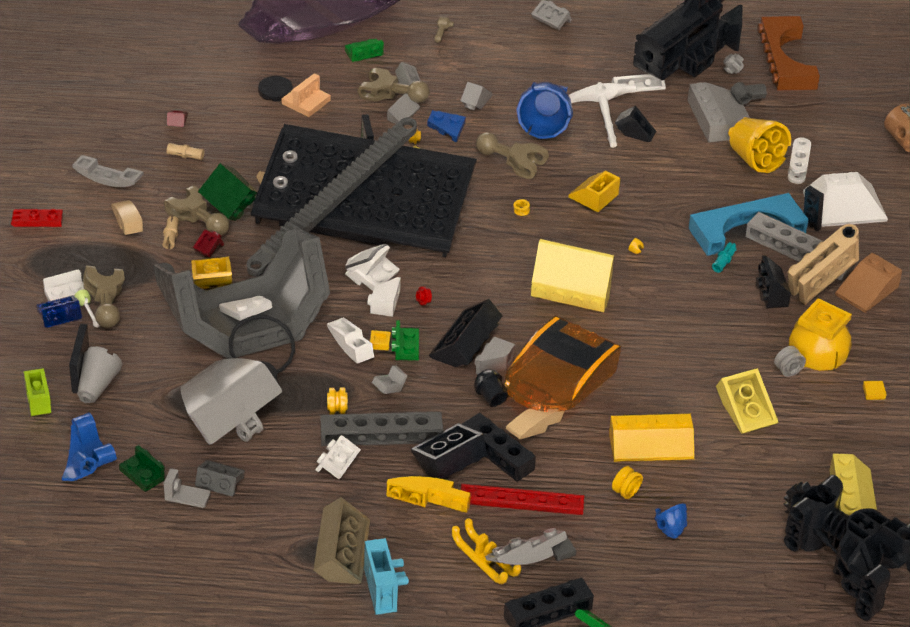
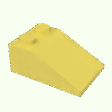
[716,368,779,434]

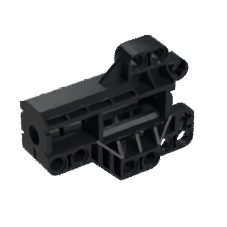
[633,0,729,81]

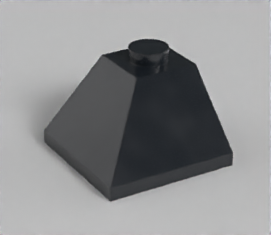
[720,5,743,51]

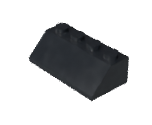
[429,299,503,367]

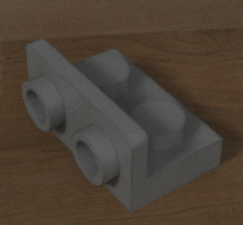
[195,460,245,496]

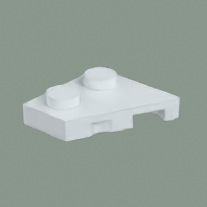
[219,296,272,321]

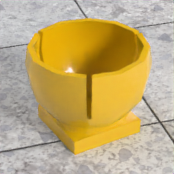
[789,298,852,371]

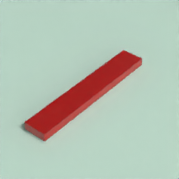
[461,484,585,515]

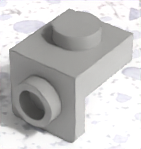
[372,365,407,394]

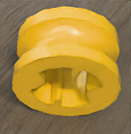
[513,199,530,216]

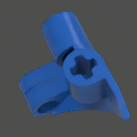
[62,412,117,481]

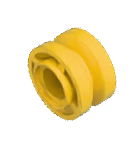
[327,387,348,415]
[612,466,643,499]

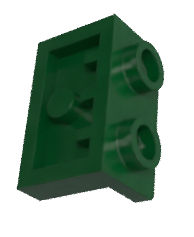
[119,445,165,492]

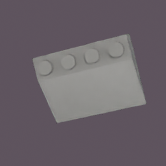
[687,82,750,143]

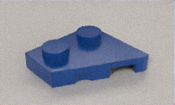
[427,110,466,142]

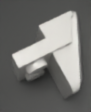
[345,244,400,291]

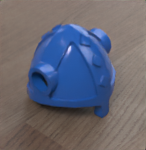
[654,503,687,539]

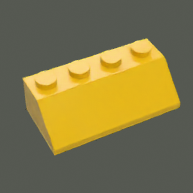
[609,414,694,462]

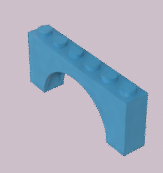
[689,193,808,256]

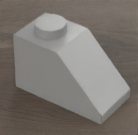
[461,82,493,110]

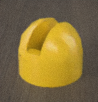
[628,238,644,254]

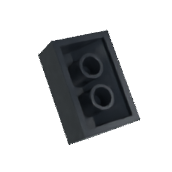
[411,423,487,480]

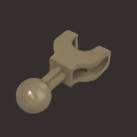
[358,68,430,103]
[476,132,549,179]
[164,185,229,236]
[83,265,125,328]

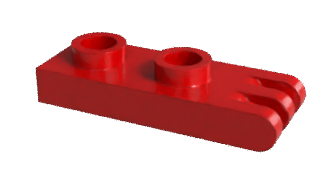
[11,209,63,227]

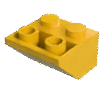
[569,171,620,212]

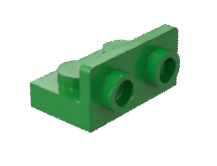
[345,39,384,62]
[392,320,419,361]

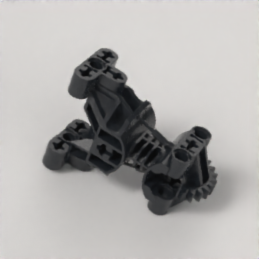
[784,475,910,621]

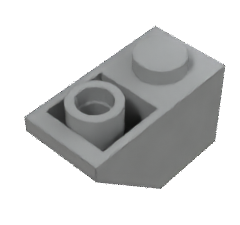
[475,337,515,375]

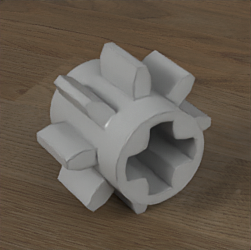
[723,53,744,74]

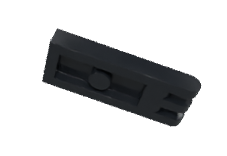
[803,185,824,231]

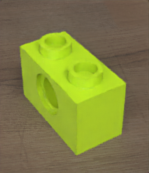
[24,368,51,416]

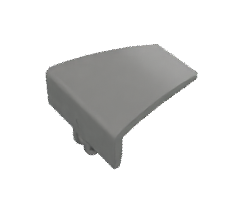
[181,358,282,445]

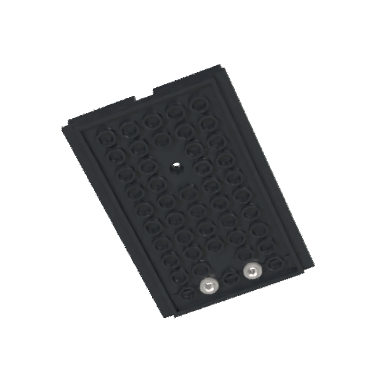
[251,124,477,258]

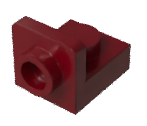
[193,229,224,258]

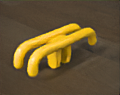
[451,518,521,585]

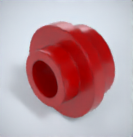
[416,286,432,305]

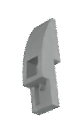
[485,528,567,565]

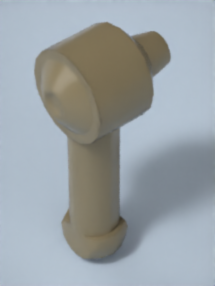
[435,16,454,43]

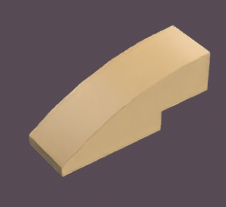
[111,200,143,235]
[506,398,565,439]

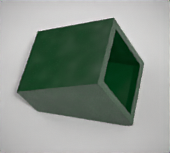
[198,163,258,221]

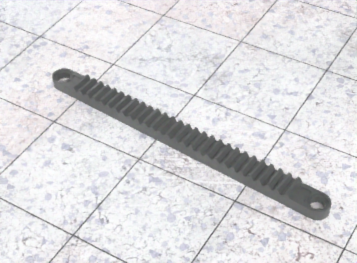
[247,117,417,277]

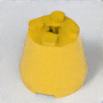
[728,117,791,173]

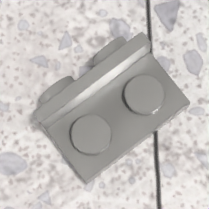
[531,0,572,30]

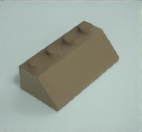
[313,497,370,584]

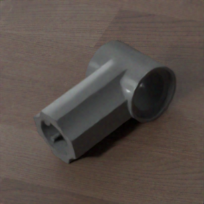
[731,82,767,105]

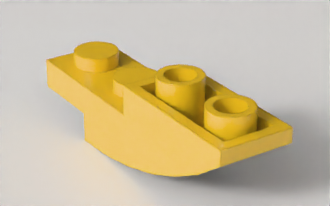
[386,476,471,513]

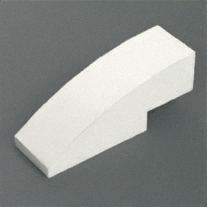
[327,317,374,364]

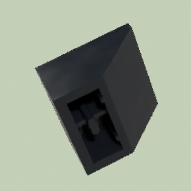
[756,255,791,309]

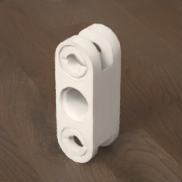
[788,138,811,184]

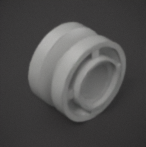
[774,346,806,377]

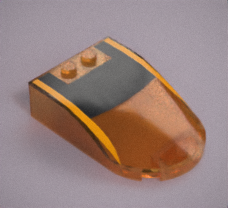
[504,315,622,412]

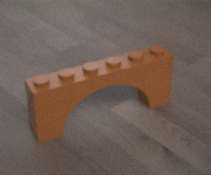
[758,16,820,90]

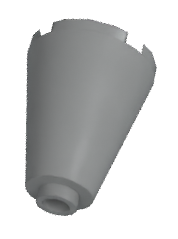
[77,346,123,403]

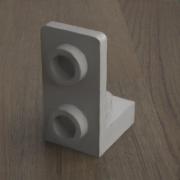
[164,468,211,508]

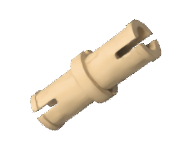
[167,143,204,160]
[162,216,179,249]

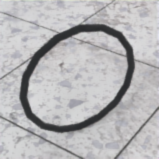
[229,315,295,374]

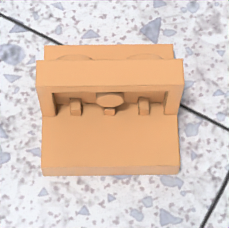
[282,74,331,117]

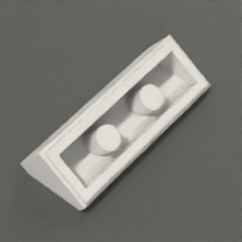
[612,74,666,92]

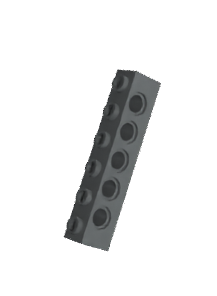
[320,412,443,446]

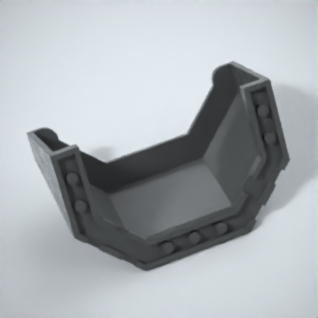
[153,228,330,359]

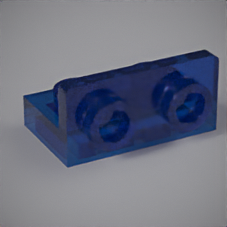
[36,295,82,328]

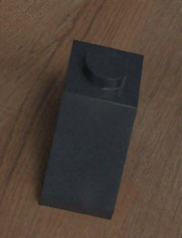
[615,105,656,142]

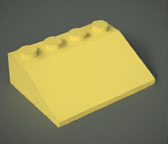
[531,239,614,312]

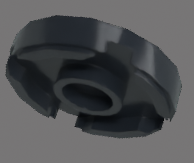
[258,76,293,102]

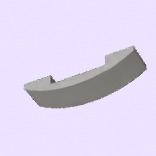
[72,155,144,187]

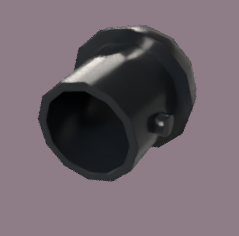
[474,369,509,407]

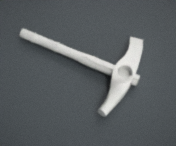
[569,82,637,148]

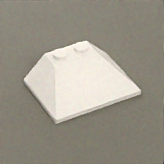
[803,172,888,227]

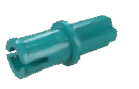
[712,242,737,273]

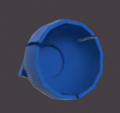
[517,82,573,139]

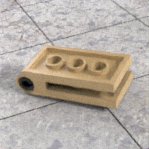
[788,224,859,305]

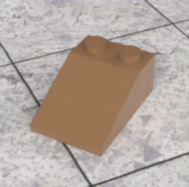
[835,253,902,313]

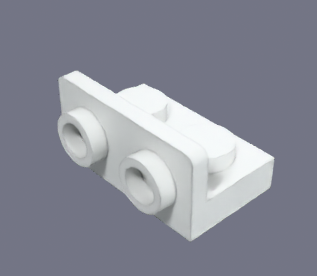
[43,270,85,307]
[315,435,361,479]

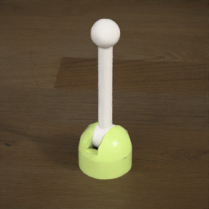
[74,290,100,328]

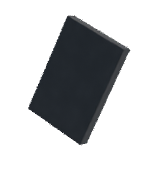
[69,324,89,394]

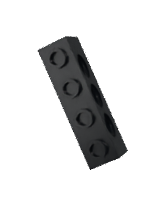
[462,412,536,482]
[504,577,594,627]

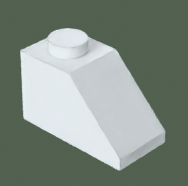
[368,277,401,317]

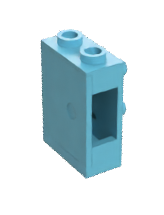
[364,538,409,615]

